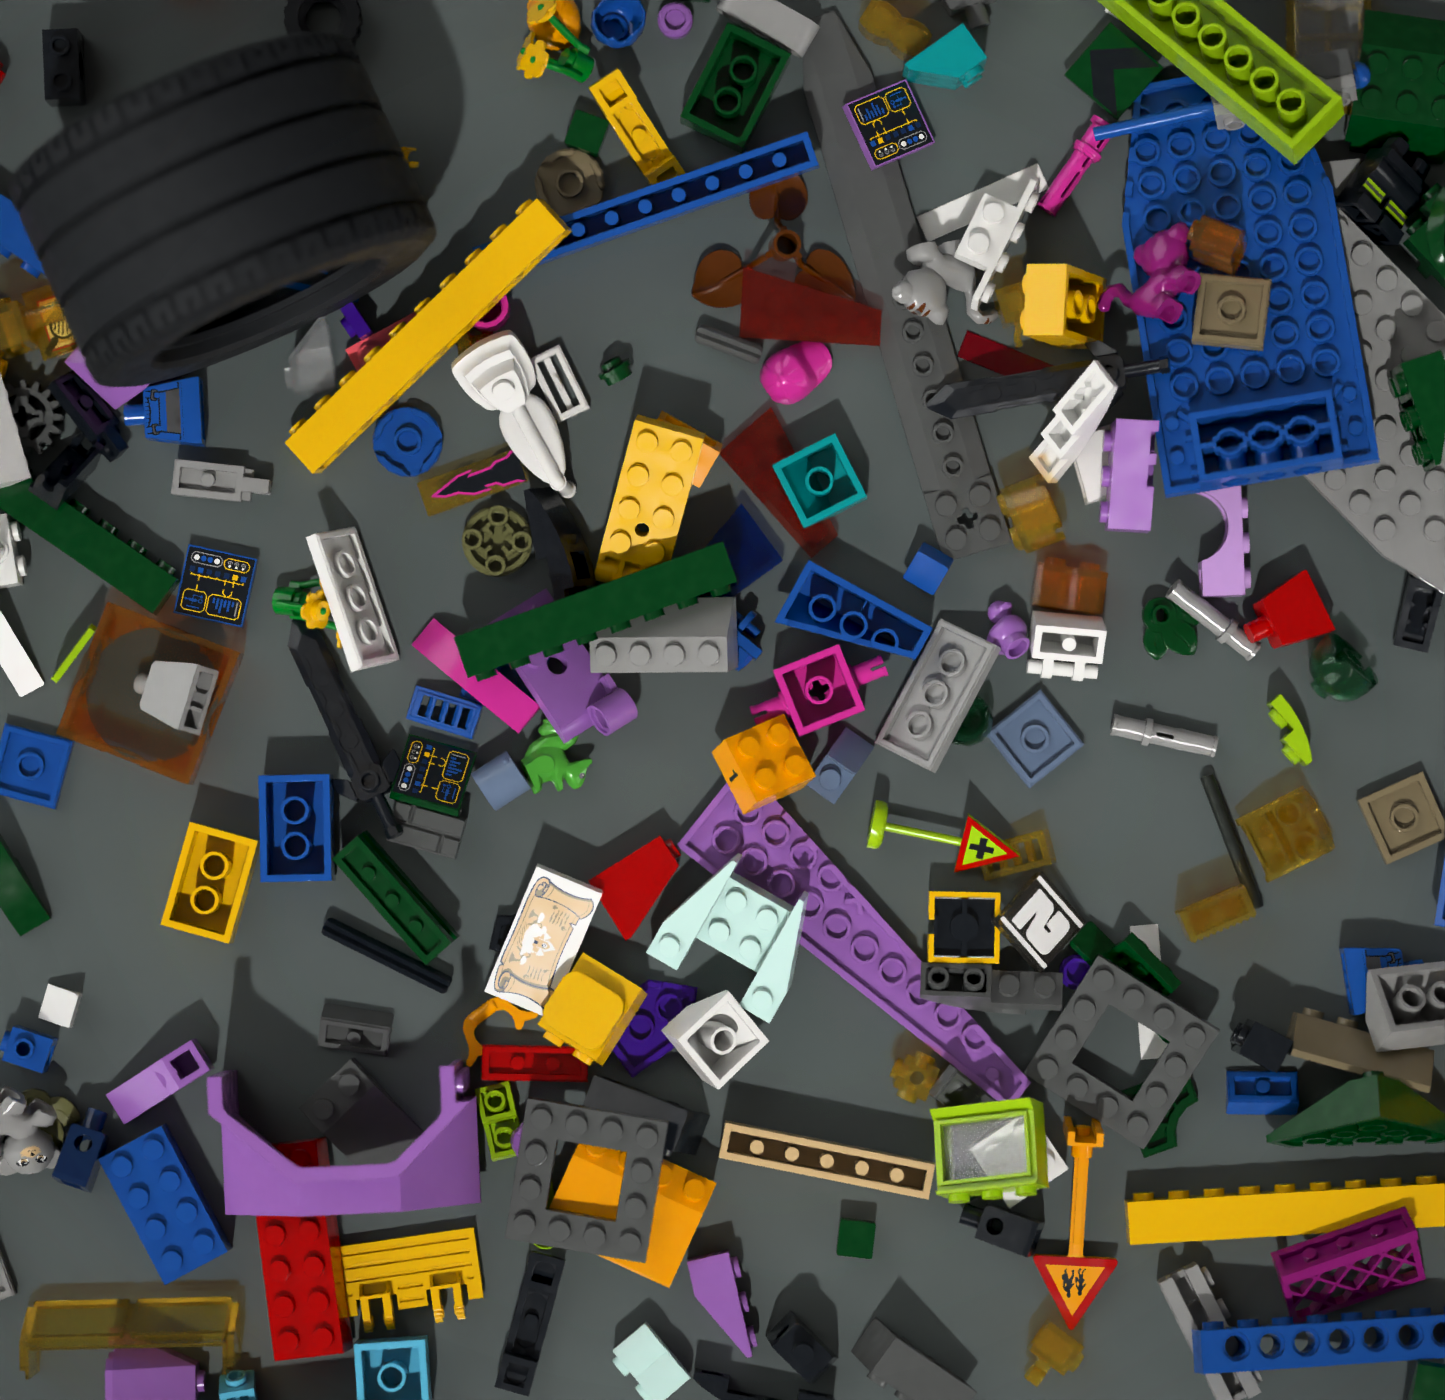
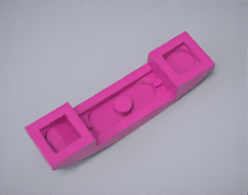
[412,618,540,734]

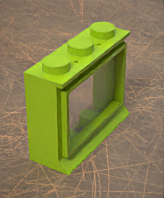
[929,1097,1049,1204]

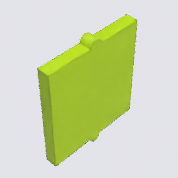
[51,624,97,683]

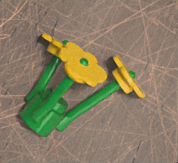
[516,0,594,83]

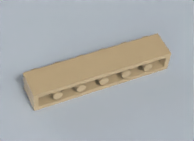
[719,1120,935,1200]

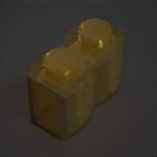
[858,0,932,62]

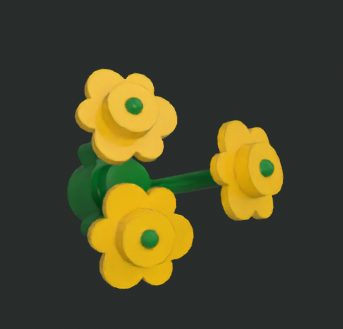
[272,578,342,649]

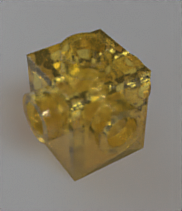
[889,1050,940,1104]

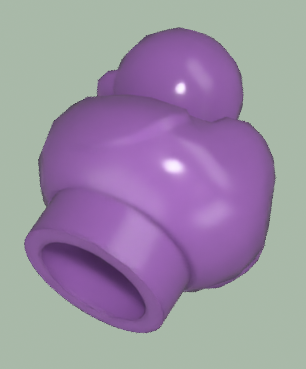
[987,601,1030,659]

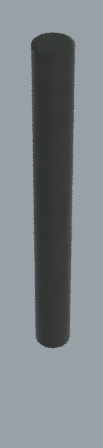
[1200,774,1264,910]

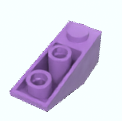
[106,1038,215,1125]
[687,1249,758,1358]

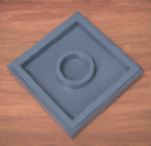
[985,689,1084,789]

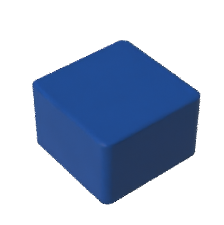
[903,542,954,595]

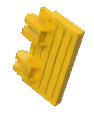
[340,1226,484,1333]

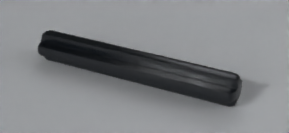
[321,918,452,994]

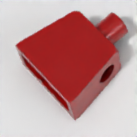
[1243,569,1336,649]

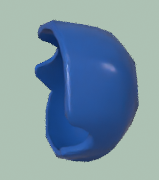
[591,0,646,49]

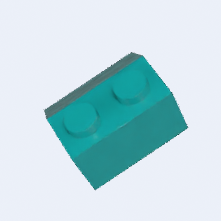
[902,23,987,90]
[772,433,867,529]

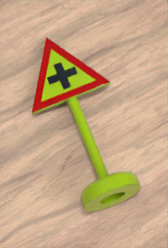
[866,800,1020,873]

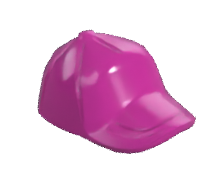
[759,340,832,405]

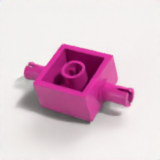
[749,644,888,737]

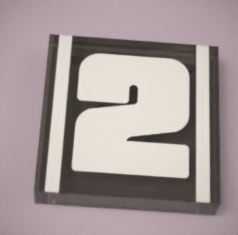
[992,872,1086,972]

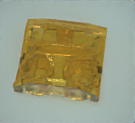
[1235,785,1335,883]

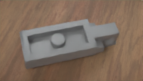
[171,459,272,502]

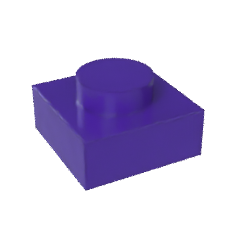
[340,302,374,340]

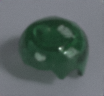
[952,695,993,747]

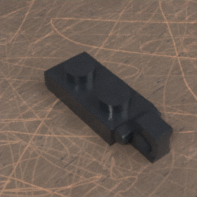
[47,370,129,463]

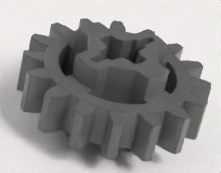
[6,380,64,457]

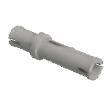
[1165,579,1262,661]
[1110,714,1218,758]

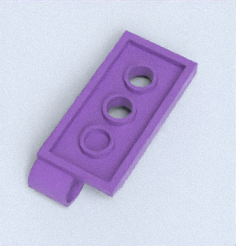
[488,589,638,744]

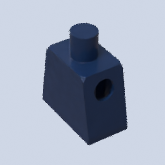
[52,1107,109,1193]

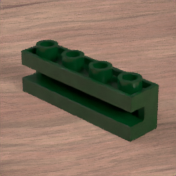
[332,830,460,965]

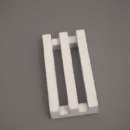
[530,345,590,424]

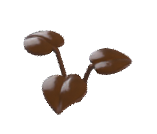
[691,176,856,309]

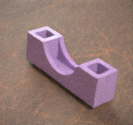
[1196,486,1251,598]

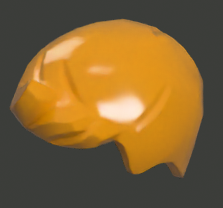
[527,0,581,51]

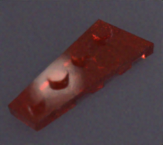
[739,266,883,346]
[719,407,838,559]

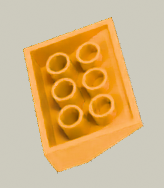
[549,1143,717,1288]

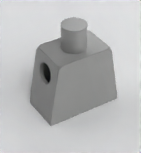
[134,661,219,736]

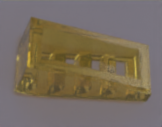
[981,828,1056,881]

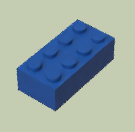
[98,1123,232,1285]

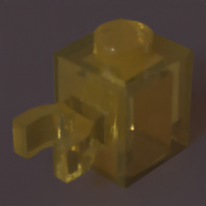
[992,281,1039,349]
[1024,1318,1085,1387]

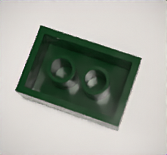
[680,22,791,154]

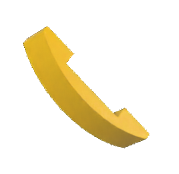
[588,68,685,186]

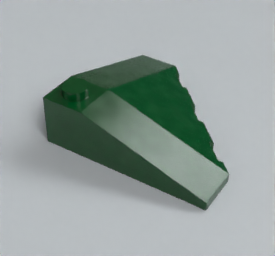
[1266,1071,1445,1148]

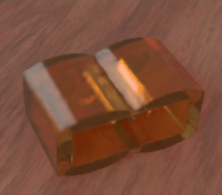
[1187,214,1247,276]
[1030,557,1108,616]

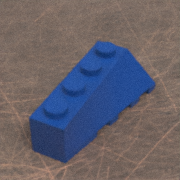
[775,560,933,661]

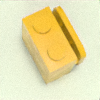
[538,952,648,1066]

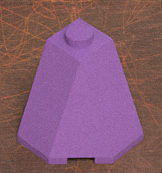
[105,1327,206,1400]

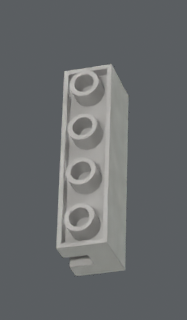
[1156,1261,1263,1400]

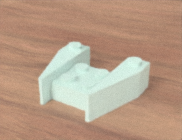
[646,853,809,1023]

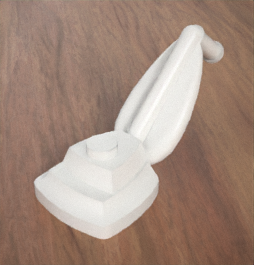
[451,330,576,498]

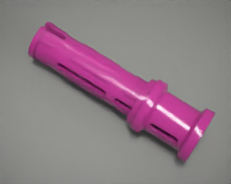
[1037,115,1111,217]

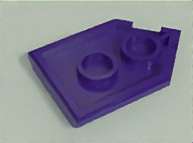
[612,979,698,1078]

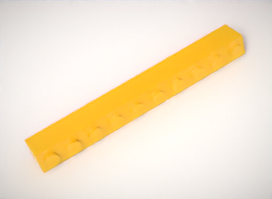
[284,198,572,474]
[1124,1175,1445,1245]

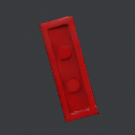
[481,1044,588,1082]

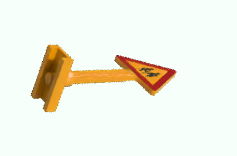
[1033,1116,1118,1330]

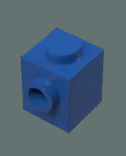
[0,1025,59,1073]

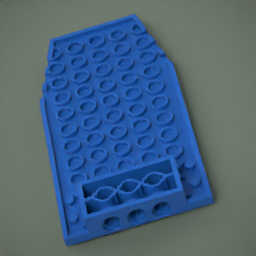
[1122,76,1380,498]

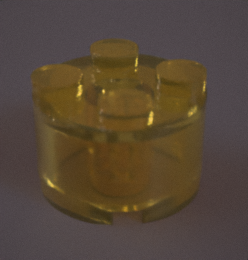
[996,473,1067,554]

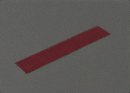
[957,331,1054,376]

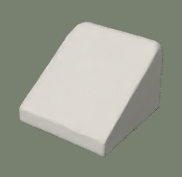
[38,984,83,1028]

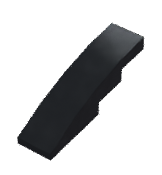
[1393,573,1443,653]

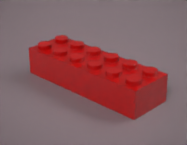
[256,1137,354,1361]

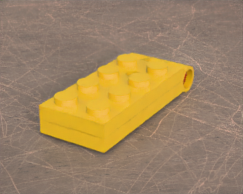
[594,414,706,583]

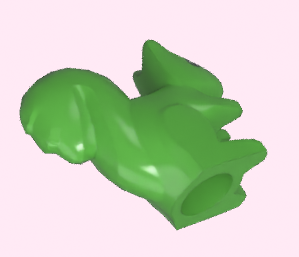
[520,717,593,794]

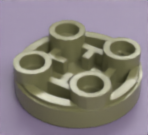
[462,505,533,577]

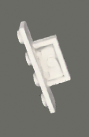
[954,178,1040,311]

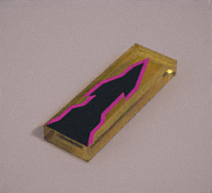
[417,450,528,517]

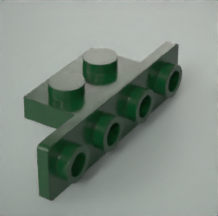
[1069,921,1182,1043]

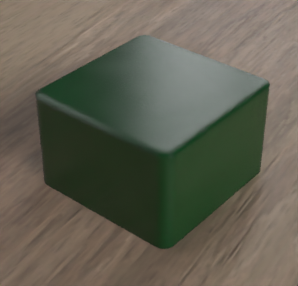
[564,110,610,157]
[836,1218,876,1259]

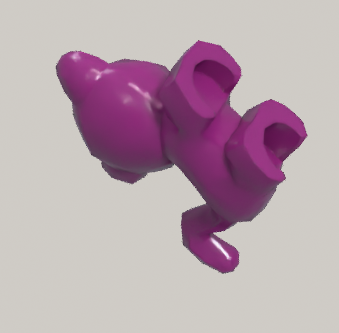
[1097,221,1201,324]

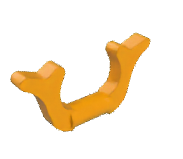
[463,997,538,1067]

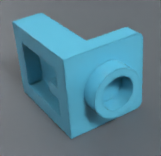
[219,1370,258,1400]

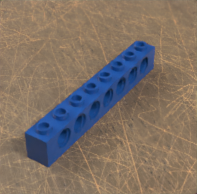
[1192,1306,1445,1374]

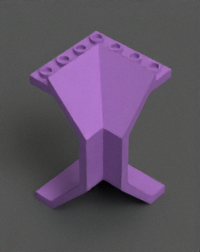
[207,1059,481,1217]

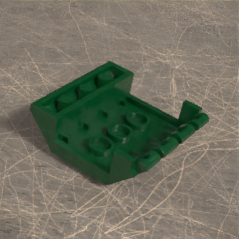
[1344,9,1445,164]

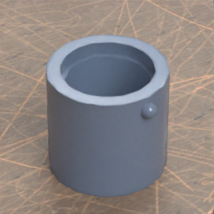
[471,750,531,811]

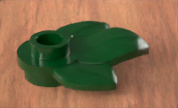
[1142,597,1199,660]

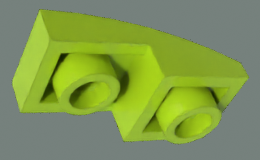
[1266,694,1312,766]
[475,1081,520,1162]

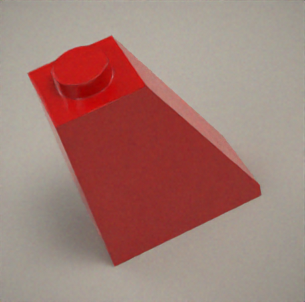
[588,836,681,941]

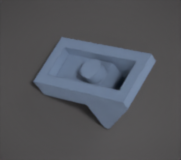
[807,727,874,804]

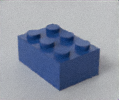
[258,774,335,882]

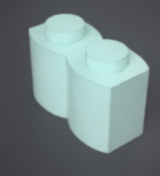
[612,1321,691,1400]

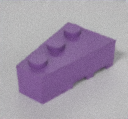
[1099,418,1159,533]

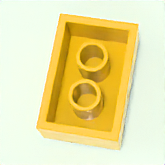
[1020,264,1106,349]
[160,822,260,944]

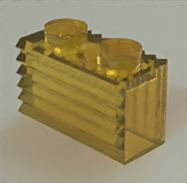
[1175,884,1257,943]

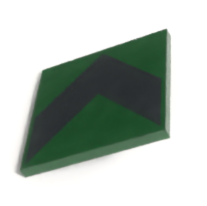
[1064,22,1163,121]

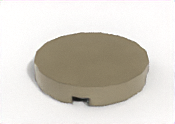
[535,148,605,217]

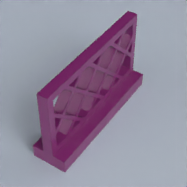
[1270,1206,1426,1323]

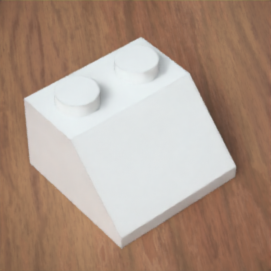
[661,990,769,1090]

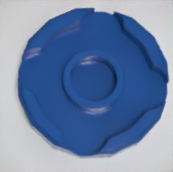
[373,407,443,477]

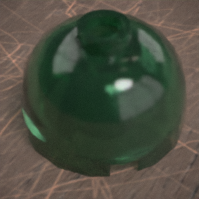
[1309,632,1378,702]

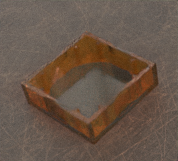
[56,601,244,785]

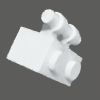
[1026,611,1107,681]

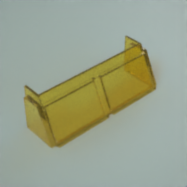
[19,1296,241,1380]

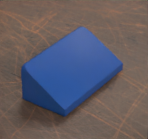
[1226,1071,1299,1115]

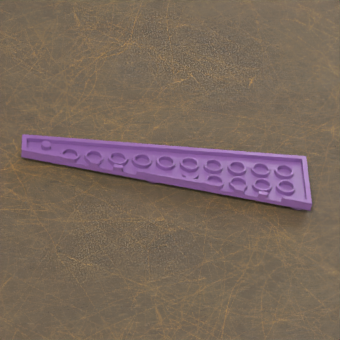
[677,783,1031,1101]

